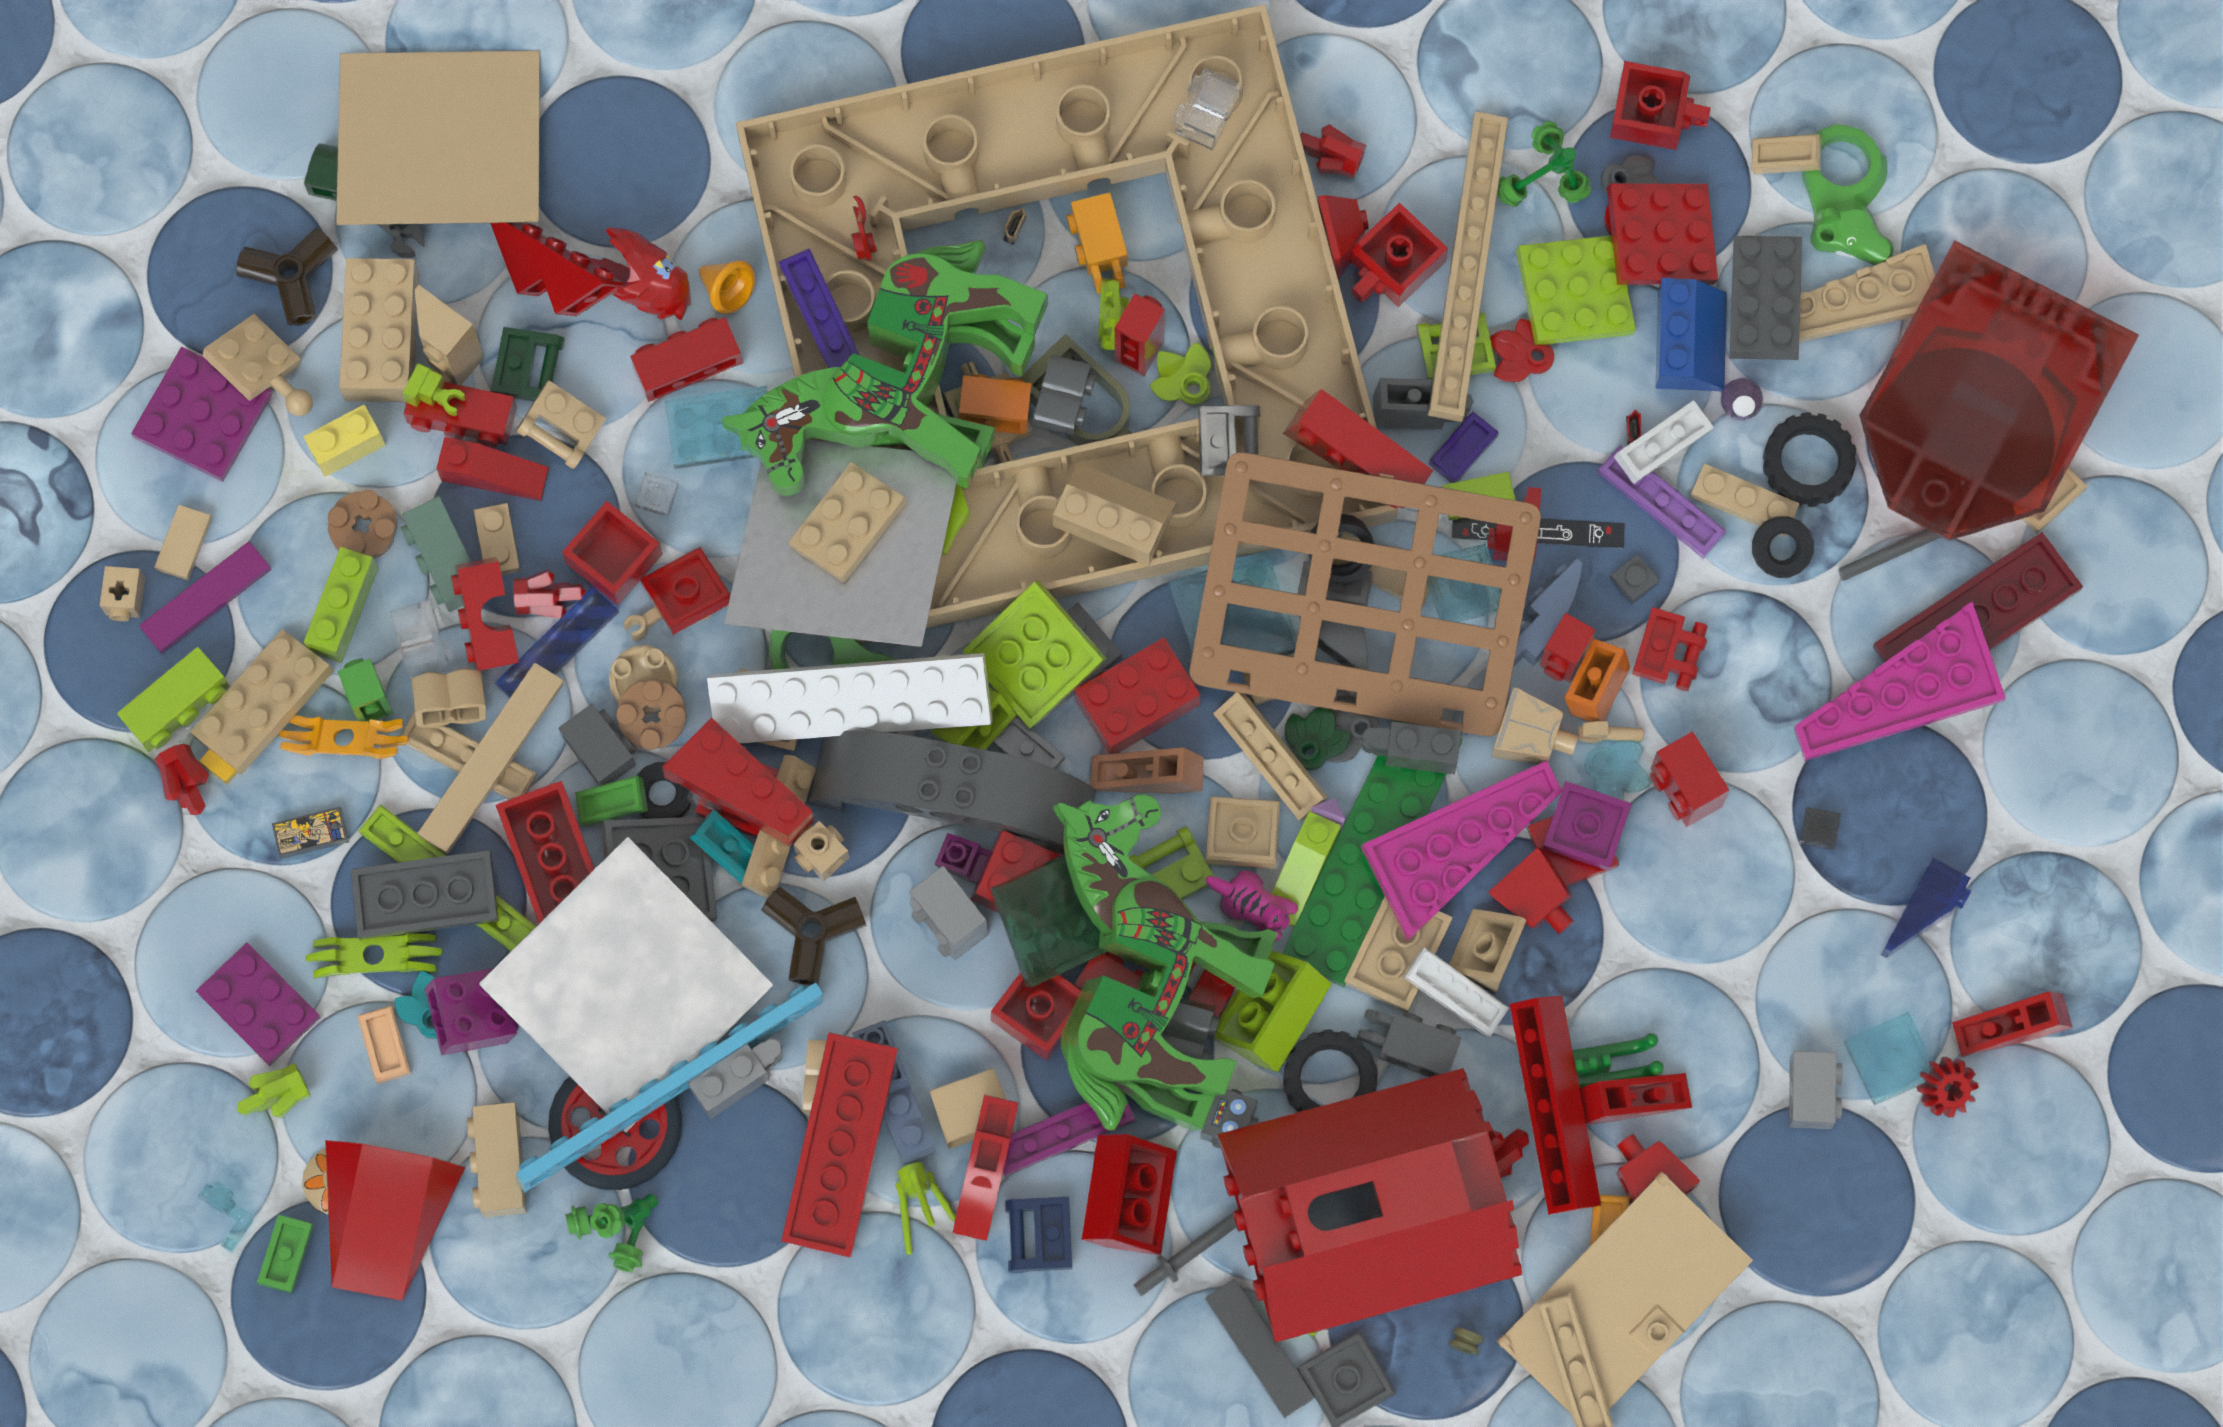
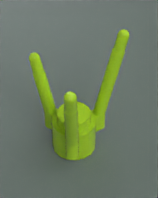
[895,1162,956,1255]

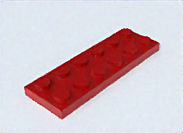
[781,1032,899,1258]

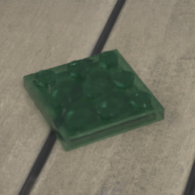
[990,854,1108,987]

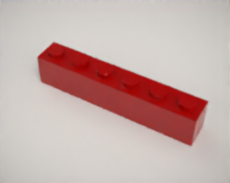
[1509,995,1602,1215]

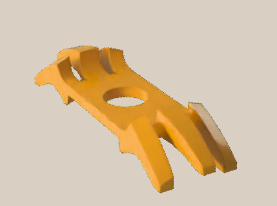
[279,715,409,759]

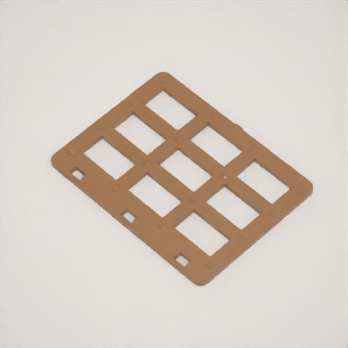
[1189,452,1541,737]

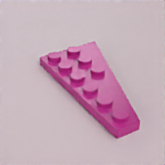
[1794,601,2006,761]
[1361,761,1562,941]

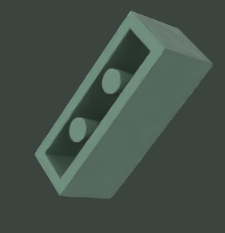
[400,497,471,612]

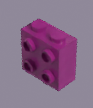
[424,968,519,1056]

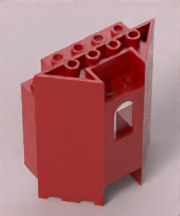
[1217,1068,1522,1343]

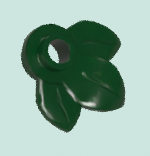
[1285,707,1352,770]

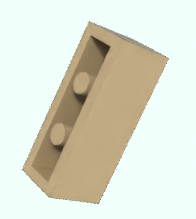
[467,1102,527,1218]

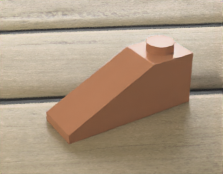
[1091,747,1204,794]

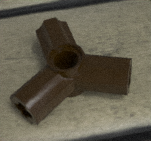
[236,227,338,326]
[761,886,867,986]

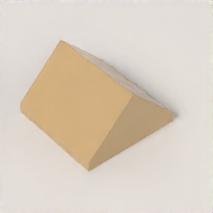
[1449,909,1526,993]

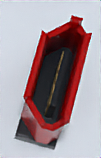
[1626,410,1642,446]

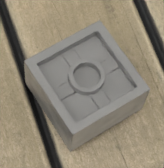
[910,866,988,960]

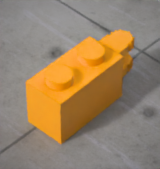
[1066,192,1128,294]

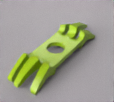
[305,933,443,979]

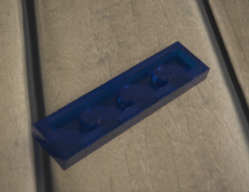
[495,586,619,698]

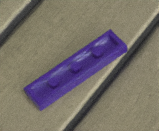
[778,248,860,368]

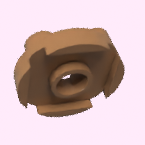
[328,490,398,559]
[616,679,687,750]

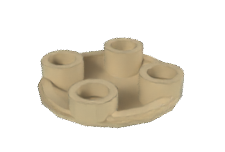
[609,645,678,714]

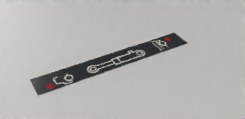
[1452,518,1625,548]

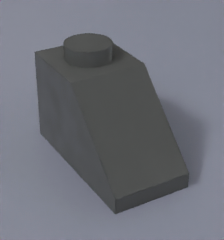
[1317,600,1369,670]

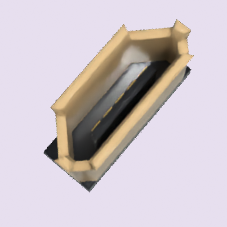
[1003,207,1027,245]

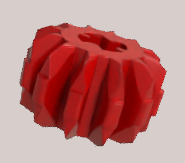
[1916,1056,1980,1118]

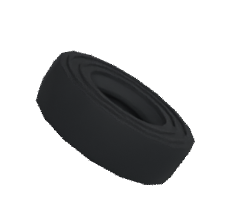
[1752,516,1814,578]
[636,762,694,819]

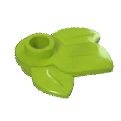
[1150,343,1211,405]

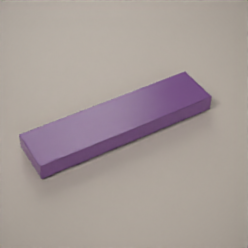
[1597,445,1726,559]

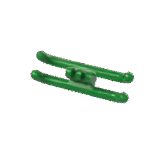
[1519,1033,1664,1093]

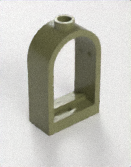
[1019,334,1132,446]

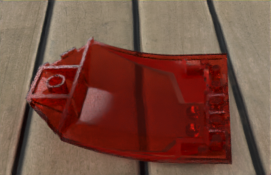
[1859,240,2139,541]

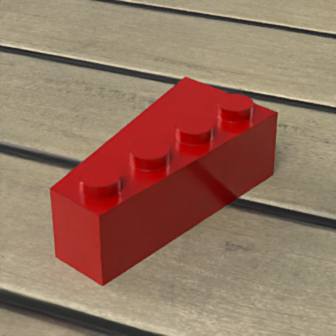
[1282,389,1434,509]
[662,717,814,846]

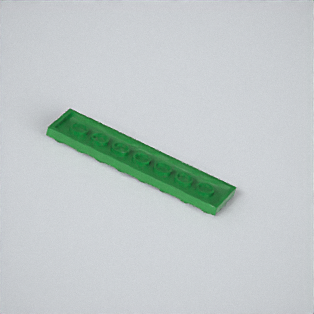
[1282,720,1463,988]

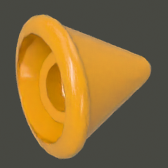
[699,260,755,314]

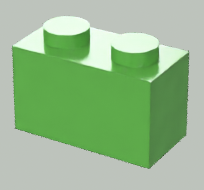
[337,658,394,722]

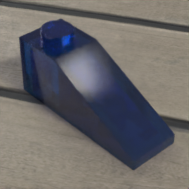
[1881,858,1971,958]

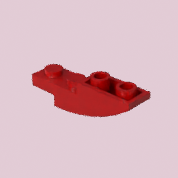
[952,1094,1019,1241]

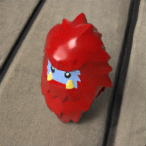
[590,227,691,320]

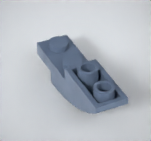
[1513,558,1582,667]
[852,1020,936,1164]

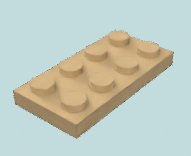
[190,629,334,775]

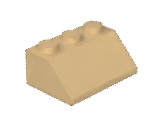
[414,285,484,385]
[1053,464,1177,566]

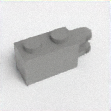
[688,1038,784,1120]

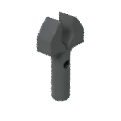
[377,224,425,257]

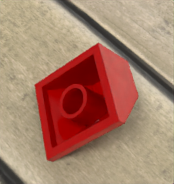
[1318,195,1369,280]

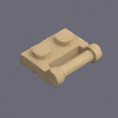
[516,380,606,469]

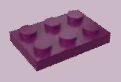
[196,942,321,1067]

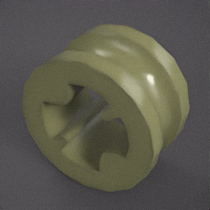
[1448,1327,1484,1356]

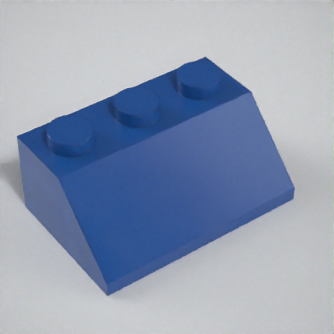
[1655,278,1727,392]

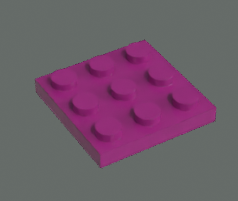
[131,346,273,482]

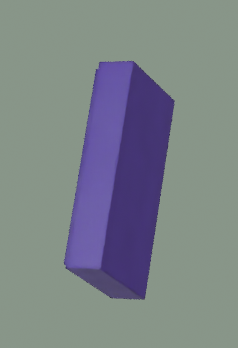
[1429,411,1499,483]

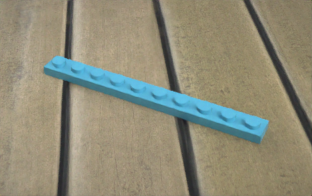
[516,983,823,1193]

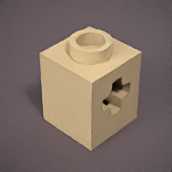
[100,566,145,622]

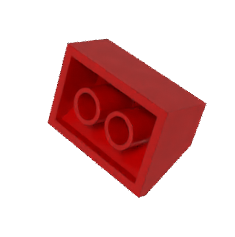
[1081,1134,1177,1255]

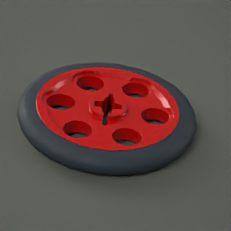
[548,1076,682,1190]

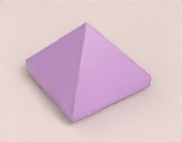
[1311,798,1345,831]

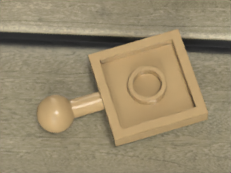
[202,314,313,416]

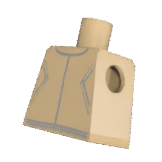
[1491,687,1579,764]

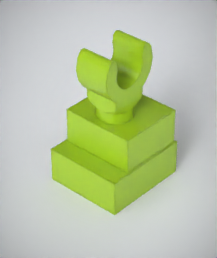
[403,363,465,416]

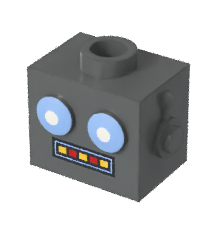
[1200,1089,1259,1149]

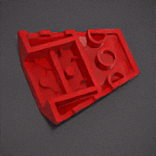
[325,1140,466,1301]

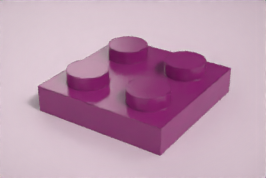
[1543,781,1632,871]

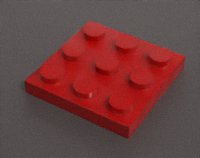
[1607,183,1718,285]

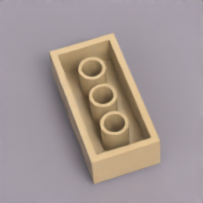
[339,258,419,402]

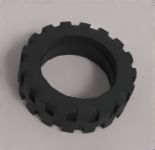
[1763,412,1857,507]
[1283,1029,1378,1112]

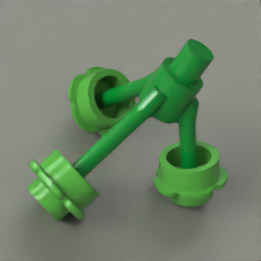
[1497,121,1592,207]
[565,1194,658,1272]

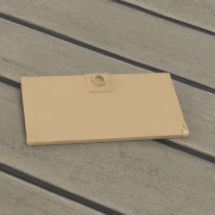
[1497,1172,1753,1413]

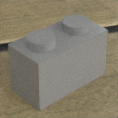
[1789,1051,1842,1129]

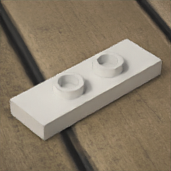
[1403,947,1509,1037]

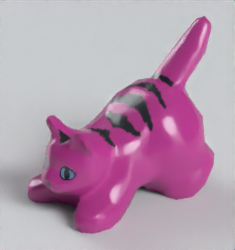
[1205,870,1298,941]

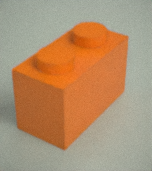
[958,374,1032,435]
[1564,638,1631,722]

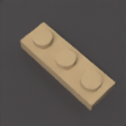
[1690,463,1800,537]

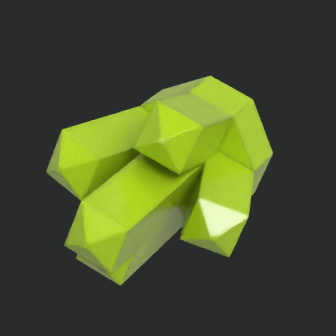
[237,1063,311,1118]

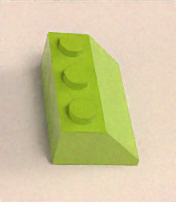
[1211,950,1332,1073]

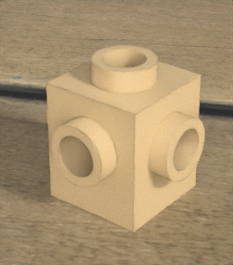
[794,821,849,881]

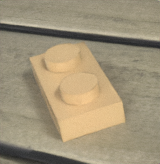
[474,503,521,575]

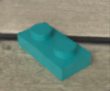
[689,810,754,884]

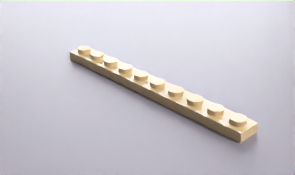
[1428,111,1508,422]

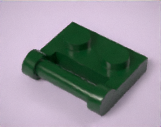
[491,327,565,401]

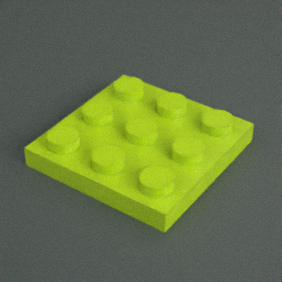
[1516,235,1636,345]
[962,580,1107,729]

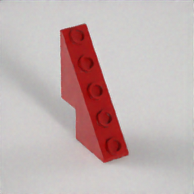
[490,222,623,317]

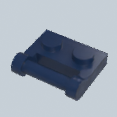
[1005,1196,1072,1273]

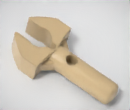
[1578,721,1644,744]

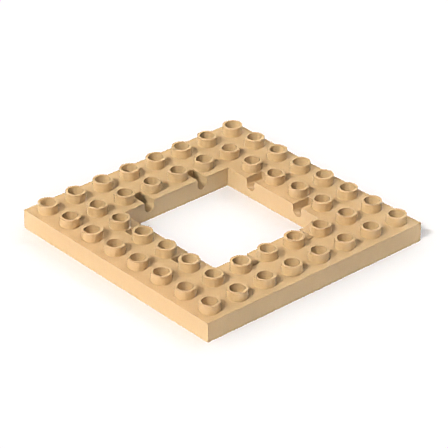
[736,4,1398,644]

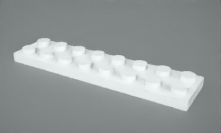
[707,653,993,743]

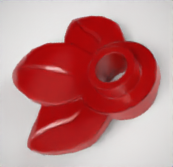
[851,195,877,261]
[1490,319,1554,383]

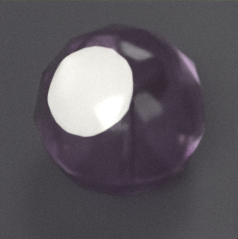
[1720,377,1764,421]

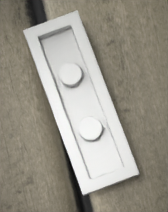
[1613,400,1714,484]

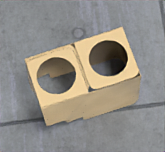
[930,1068,1006,1149]

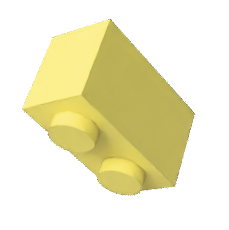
[303,405,385,477]

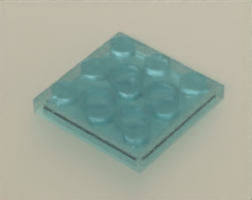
[1169,551,1297,671]

